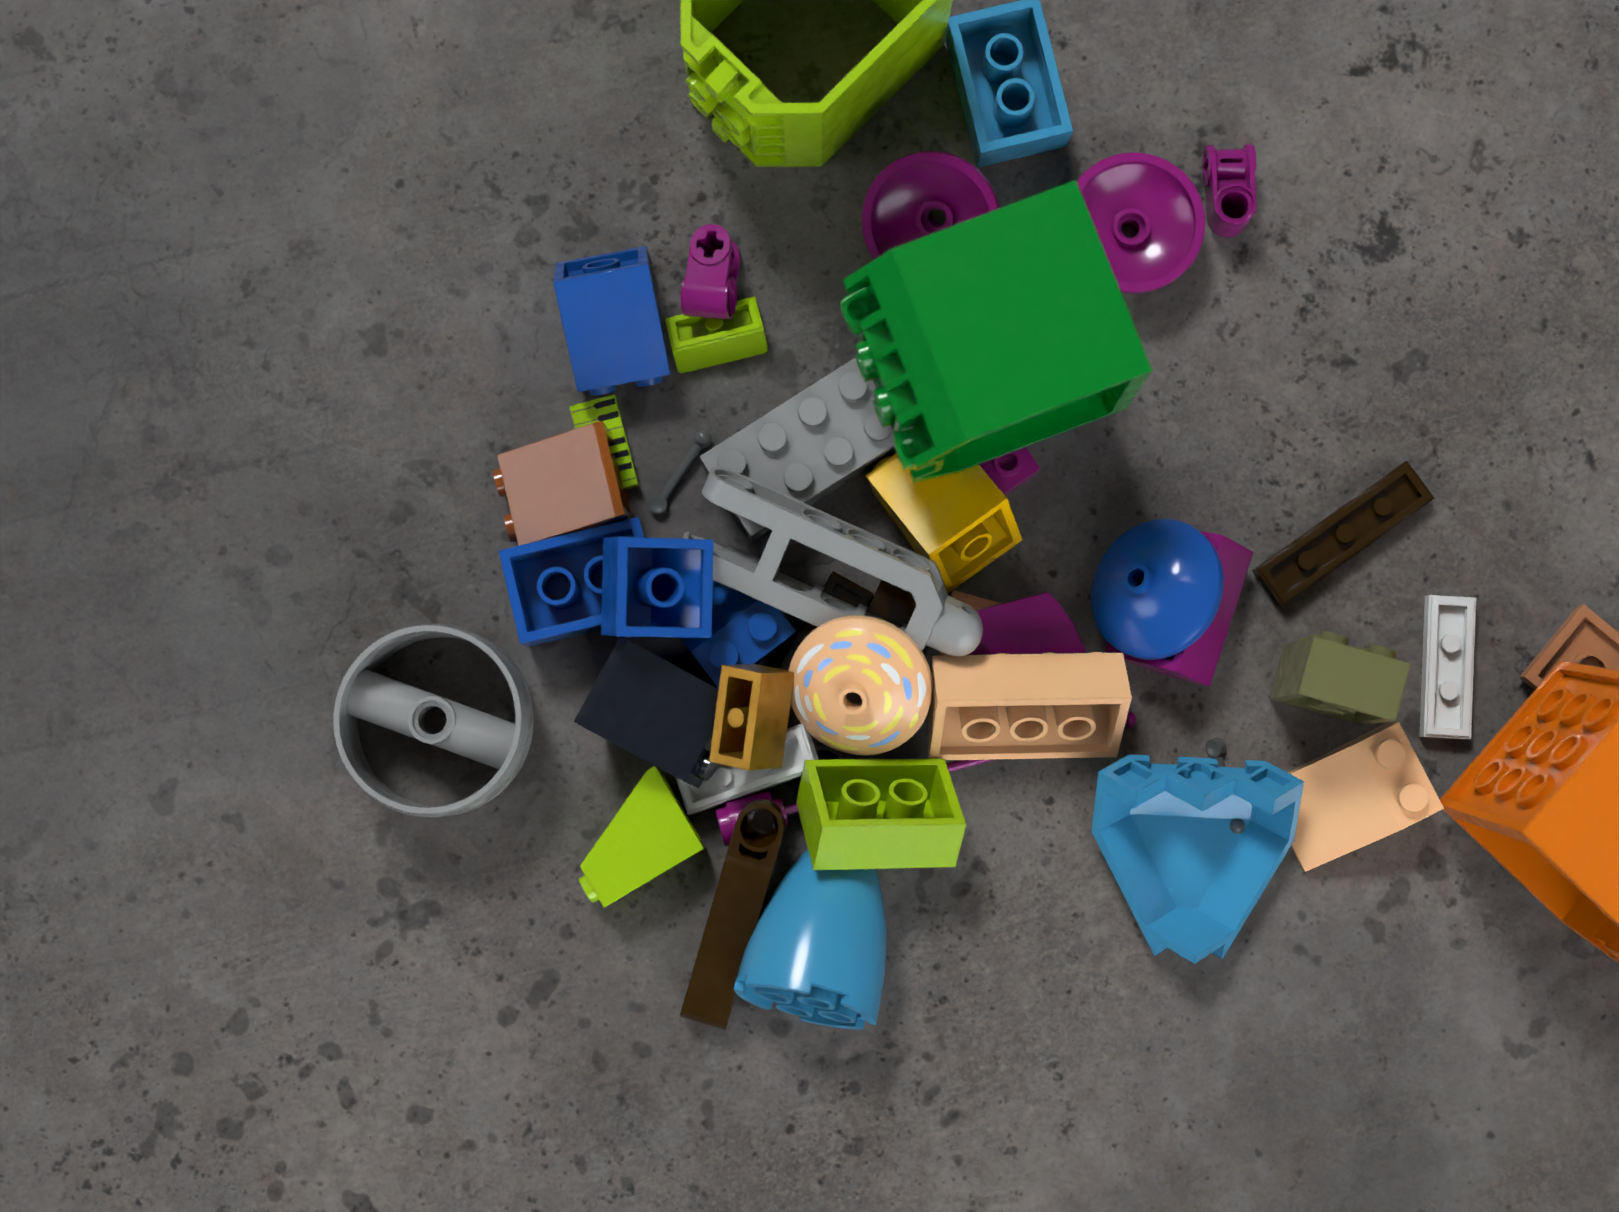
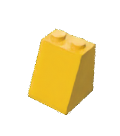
[865,454,1023,594]

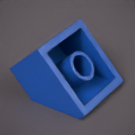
[601,537,714,638]
[680,580,797,688]

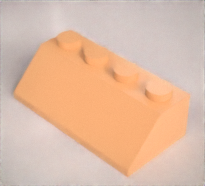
[928,652,1132,760]

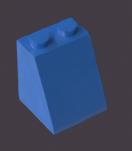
[553,246,670,396]

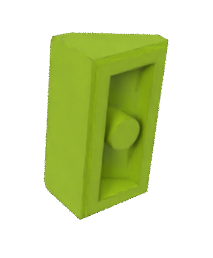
[665,297,768,373]

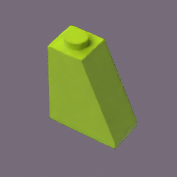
[579,766,706,908]

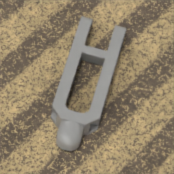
[682,467,983,657]

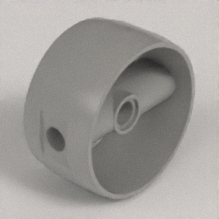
[333,623,534,817]

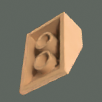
[1288,722,1444,872]

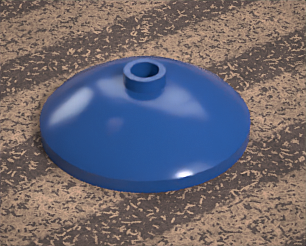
[1091,519,1224,660]

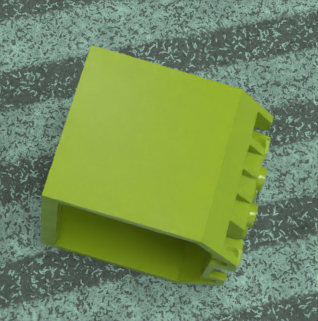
[681,0,953,167]

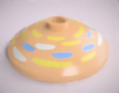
[789,615,933,755]

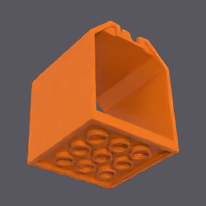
[1440,661,1619,963]

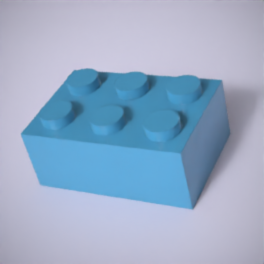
[945,0,1073,168]

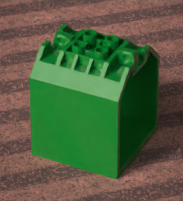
[840,180,1152,483]

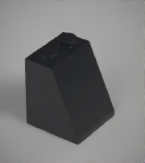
[574,636,719,788]

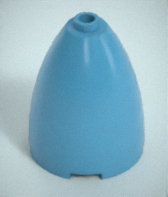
[734,849,887,1030]

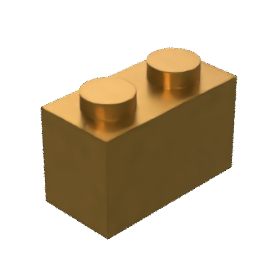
[709,664,794,771]

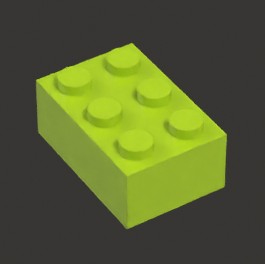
[796,758,966,870]

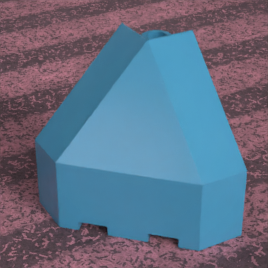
[1091,754,1304,964]

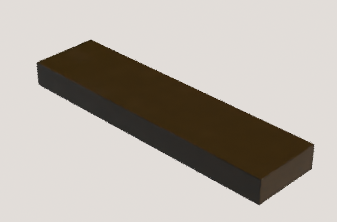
[1252,461,1435,608]

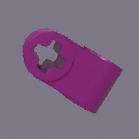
[1202,143,1257,238]
[680,224,741,319]

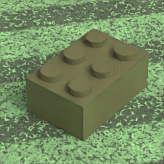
[1269,631,1411,725]

